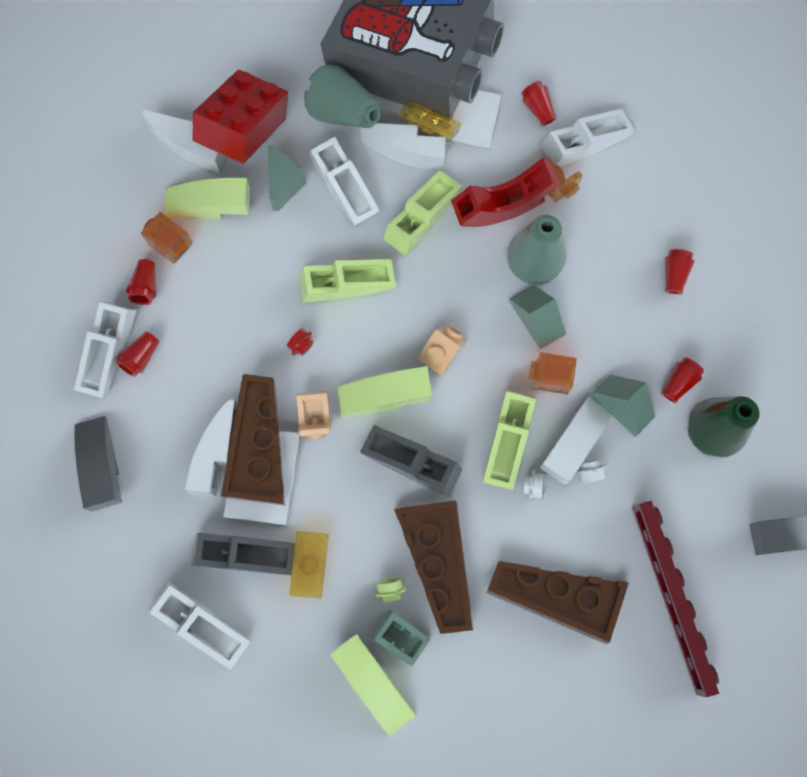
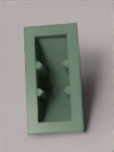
[268,145,306,211]
[509,285,566,349]
[591,375,655,437]
[370,609,430,666]

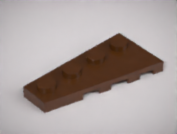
[221,374,285,506]
[394,500,474,634]
[486,561,629,645]

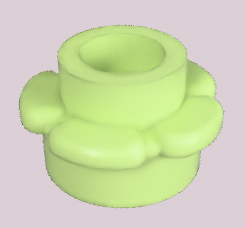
[375,577,406,602]

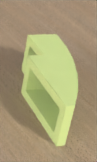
[383,170,463,256]
[163,178,251,219]
[298,259,396,302]
[337,366,432,417]
[483,390,537,490]
[330,634,416,736]

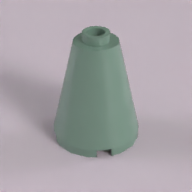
[304,64,381,128]
[508,215,566,284]

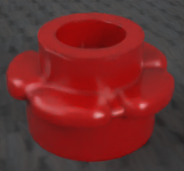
[287,328,314,356]

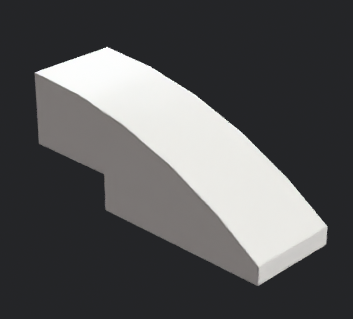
[142,109,227,174]
[541,109,635,168]
[360,123,446,172]
[309,137,380,226]
[74,302,137,398]
[540,396,612,486]
[185,400,237,496]
[149,582,250,670]

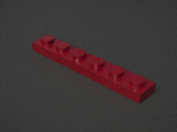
[632,500,720,697]

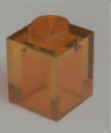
[140,212,193,265]
[528,352,577,395]

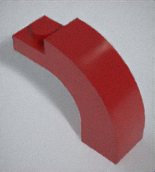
[451,158,560,227]

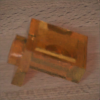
[548,157,583,202]

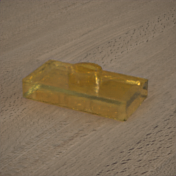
[399,102,462,139]
[289,531,329,599]

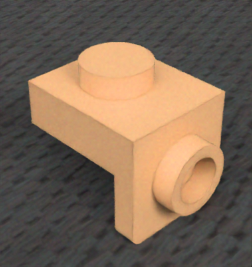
[417,325,467,375]
[296,391,331,440]

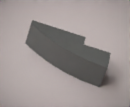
[74,416,123,511]
[360,425,463,497]
[749,516,807,556]
[191,533,296,575]

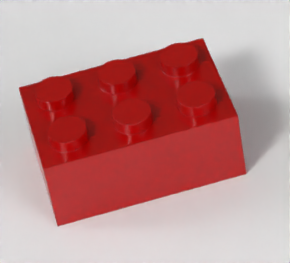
[192,69,289,164]

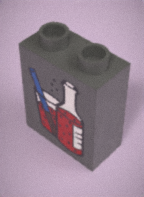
[320,0,504,121]

